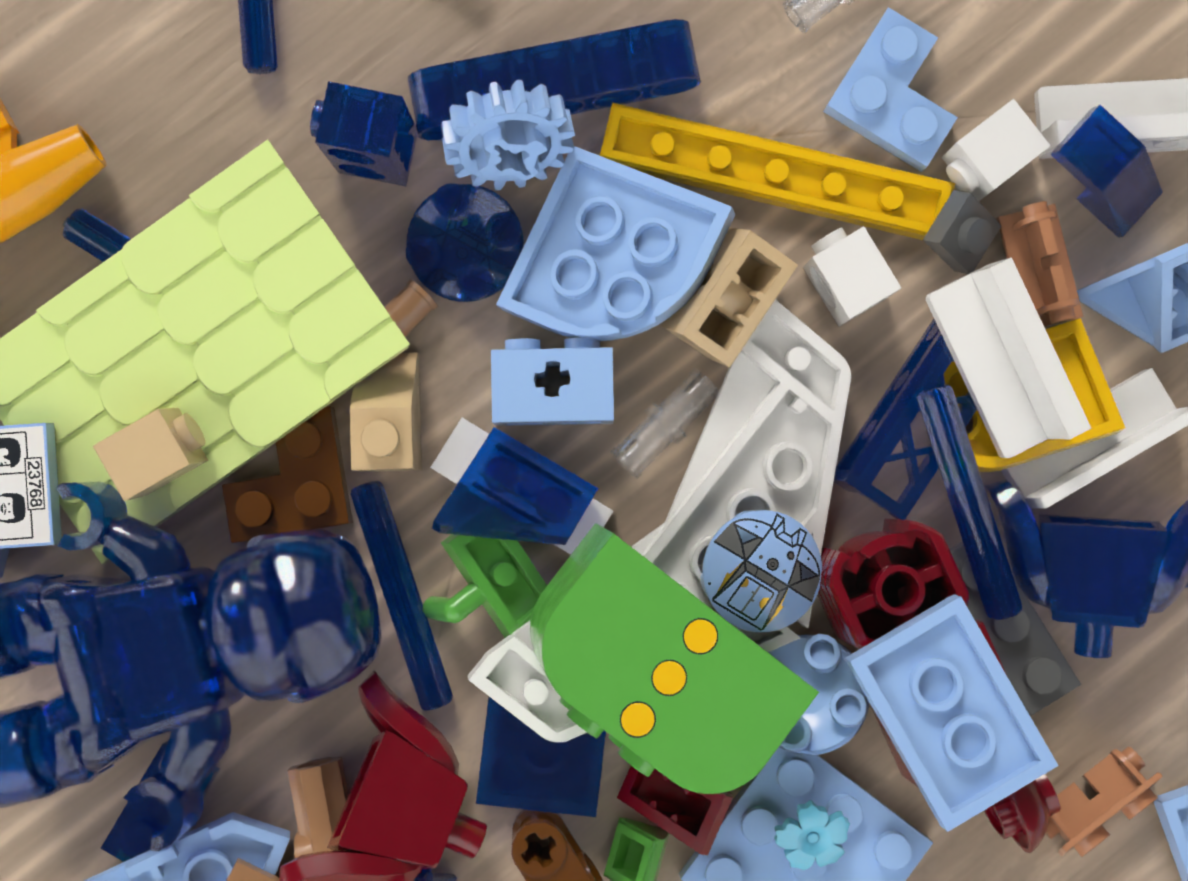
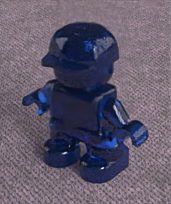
[0,481,382,851]

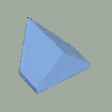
[1077,243,1188,353]

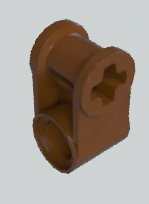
[511,805,603,881]

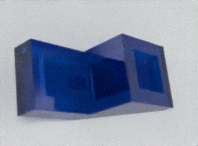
[1050,105,1163,238]

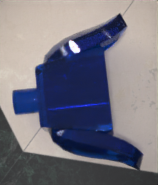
[985,479,1188,658]

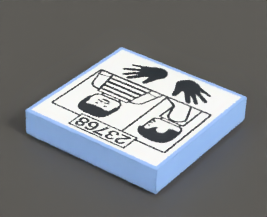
[0,423,62,549]

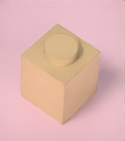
[93,408,209,501]

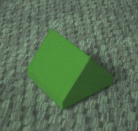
[603,817,669,881]

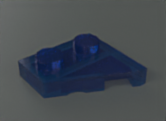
[431,427,599,545]

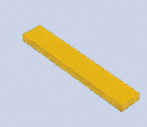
[600,102,955,240]

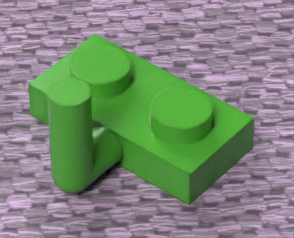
[423,507,547,638]

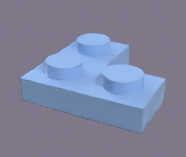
[823,7,958,172]

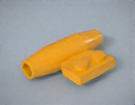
[0,98,107,244]

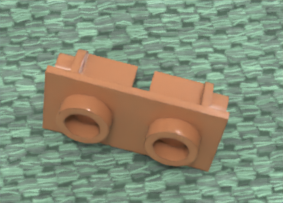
[997,201,1083,327]
[1045,746,1163,857]

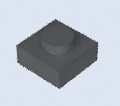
[923,190,1001,274]

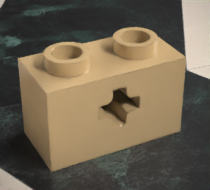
[662,228,798,368]

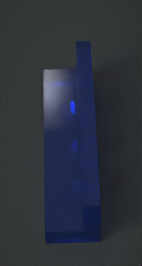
[833,318,977,520]

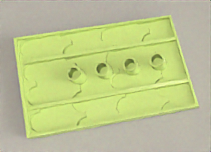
[0,139,410,565]

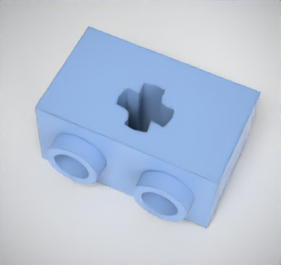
[491,337,614,426]

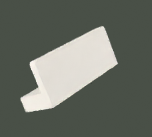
[1034,78,1188,159]
[926,257,1091,458]
[1001,368,1188,508]

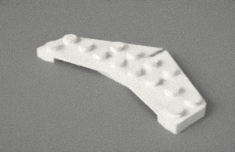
[468,299,851,742]

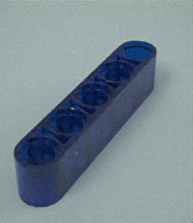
[407,19,701,141]

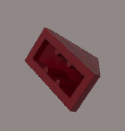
[617,766,733,856]

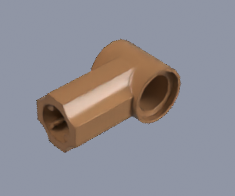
[287,757,349,859]

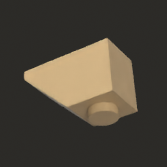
[350,352,422,472]

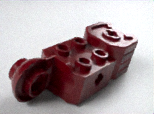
[817,518,1061,854]

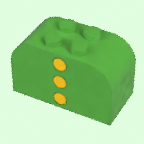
[530,523,819,794]

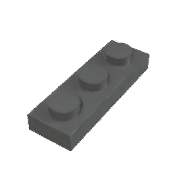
[949,531,1082,716]

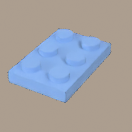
[844,594,1059,832]

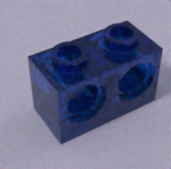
[310,81,418,187]

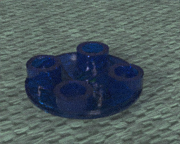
[405,183,524,302]

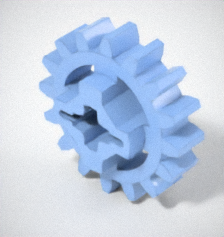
[441,80,575,190]

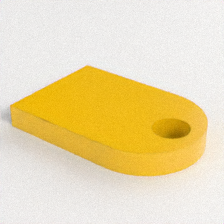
[923,318,1125,472]

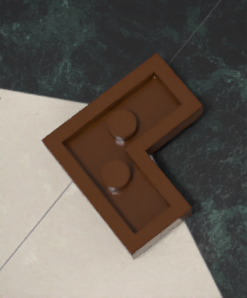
[222,406,353,543]

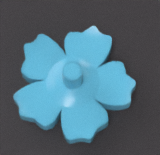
[774,800,850,870]

